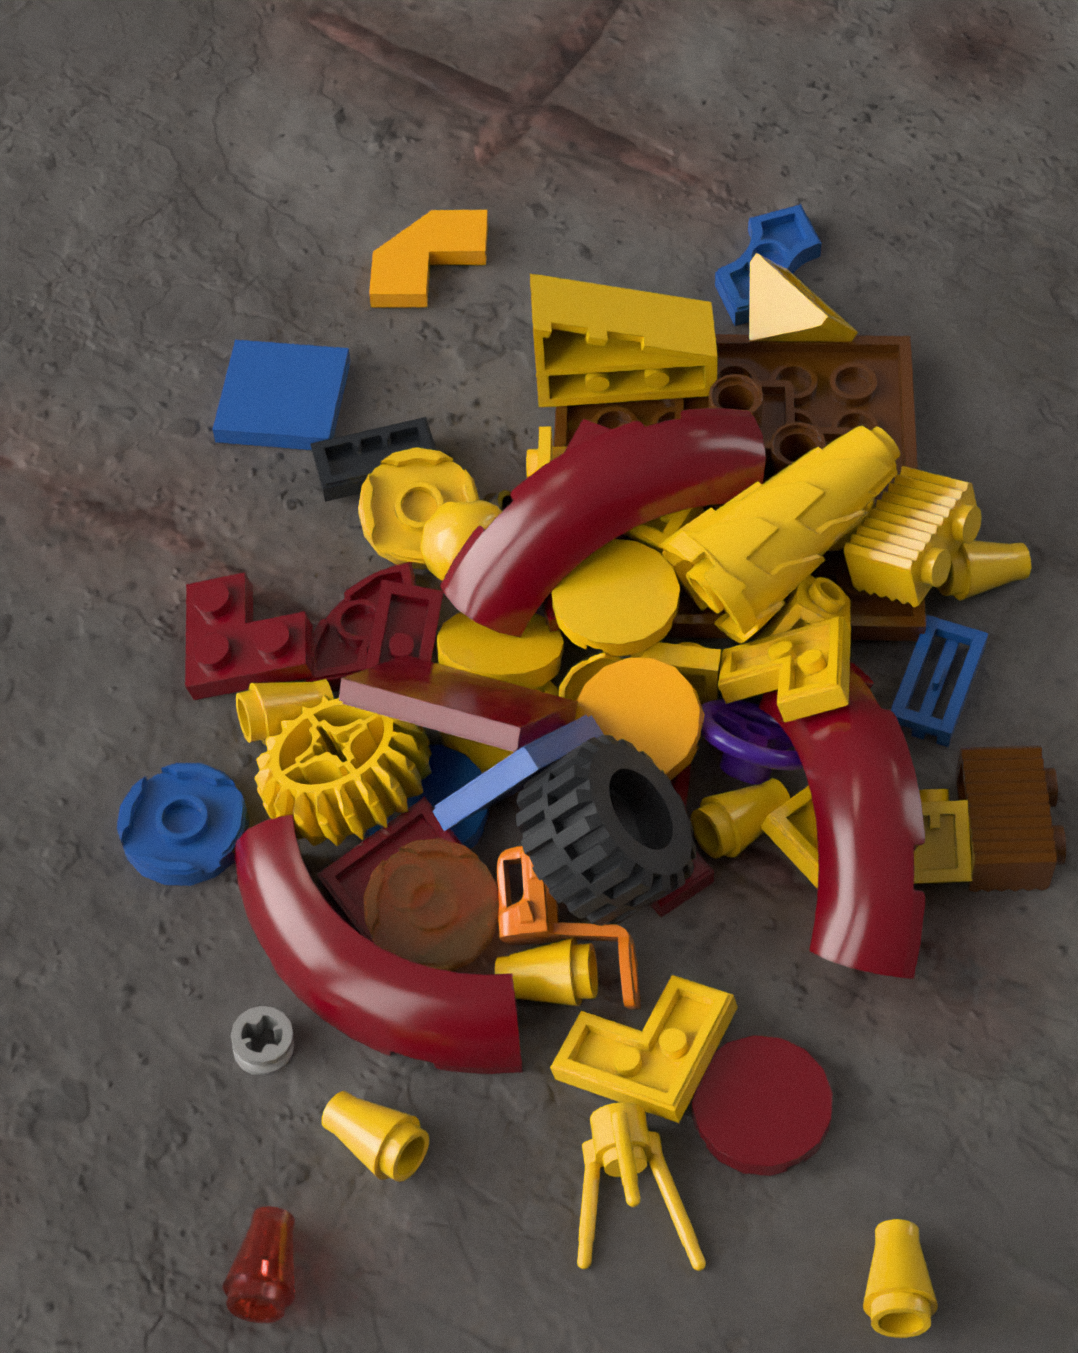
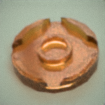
[363,838,499,972]

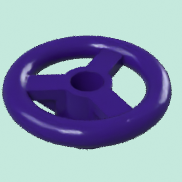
[701,699,804,784]

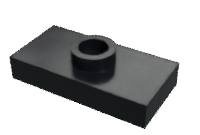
[310,417,436,502]

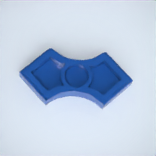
[715,204,822,326]

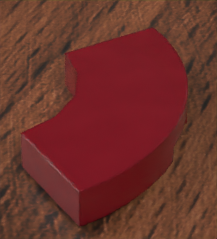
[306,562,416,691]

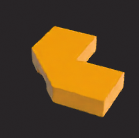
[369,210,488,308]

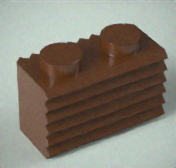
[955,746,1066,893]

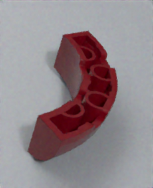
[440,408,766,638]
[758,662,925,979]
[235,814,523,1074]

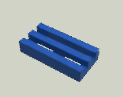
[891,615,988,747]

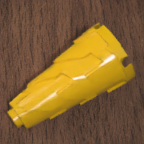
[661,426,901,643]

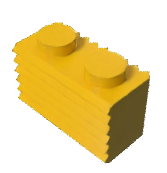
[844,466,982,608]

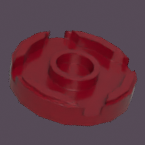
[691,1035,833,1176]

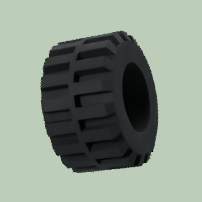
[516,735,696,926]

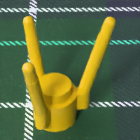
[577,1102,706,1271]

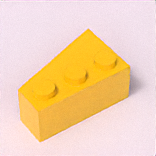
[530,273,718,408]

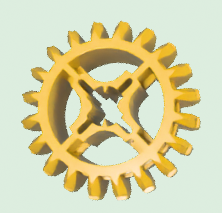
[254,695,432,847]

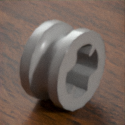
[231,1006,294,1076]

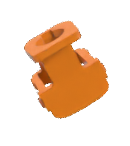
[497,846,641,1010]

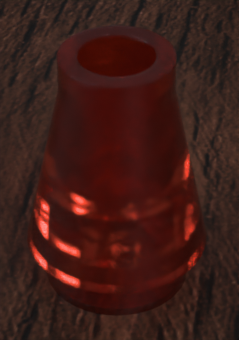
[222,1206,295,1323]

